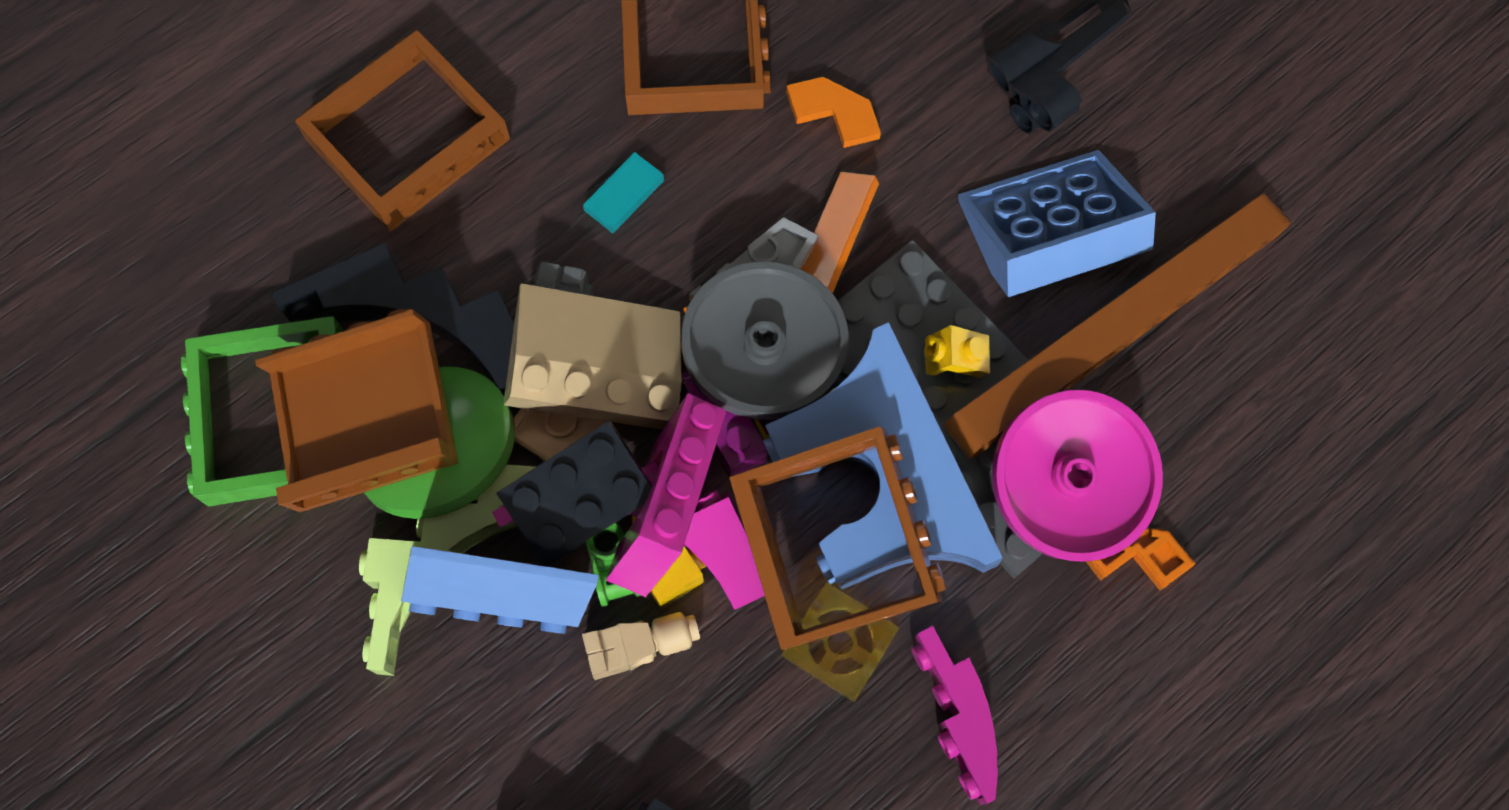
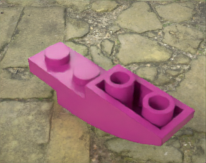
[911,626,998,805]

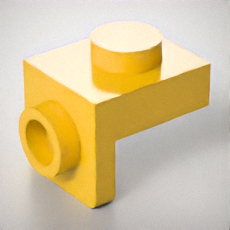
[924,325,990,378]

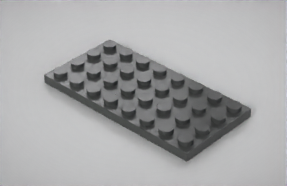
[835,240,1042,579]

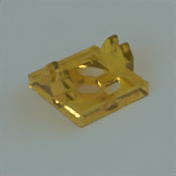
[781,582,899,702]

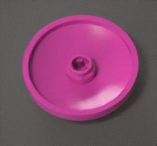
[992,390,1163,562]

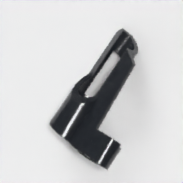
[986,0,1132,134]

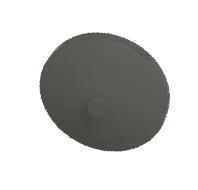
[682,261,849,420]

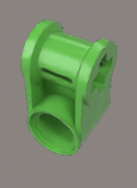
[586,523,642,607]

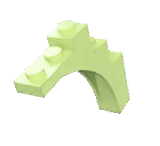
[359,465,536,676]

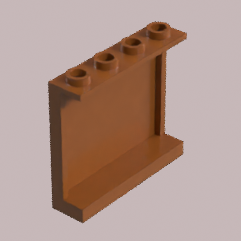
[255,309,458,512]

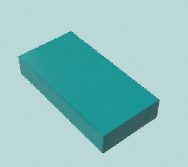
[583,152,664,234]

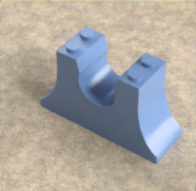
[763,322,1003,590]

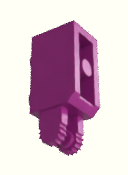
[681,371,767,479]

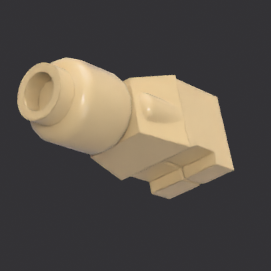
[582,612,700,680]

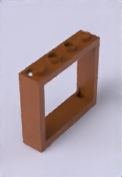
[621,0,771,115]
[295,30,510,232]
[729,426,946,650]

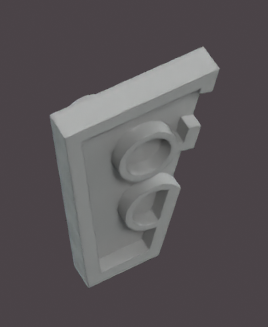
[689,217,818,301]

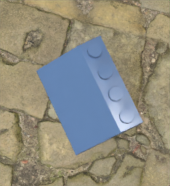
[958,150,1156,297]
[401,546,599,634]

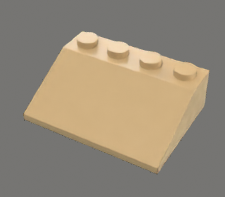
[503,283,682,430]

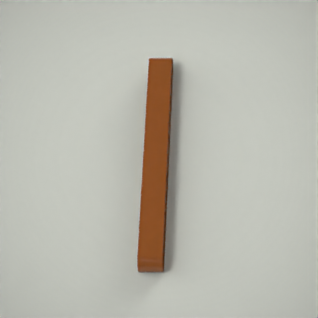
[942,193,1292,460]

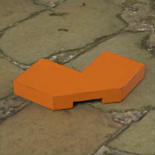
[786,77,881,148]
[1085,528,1195,591]

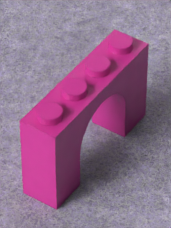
[606,393,726,597]

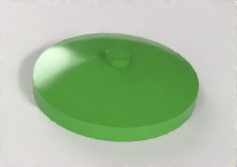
[364,367,515,519]

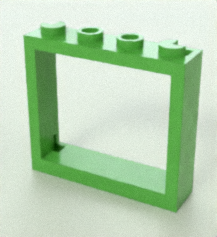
[181,316,344,507]

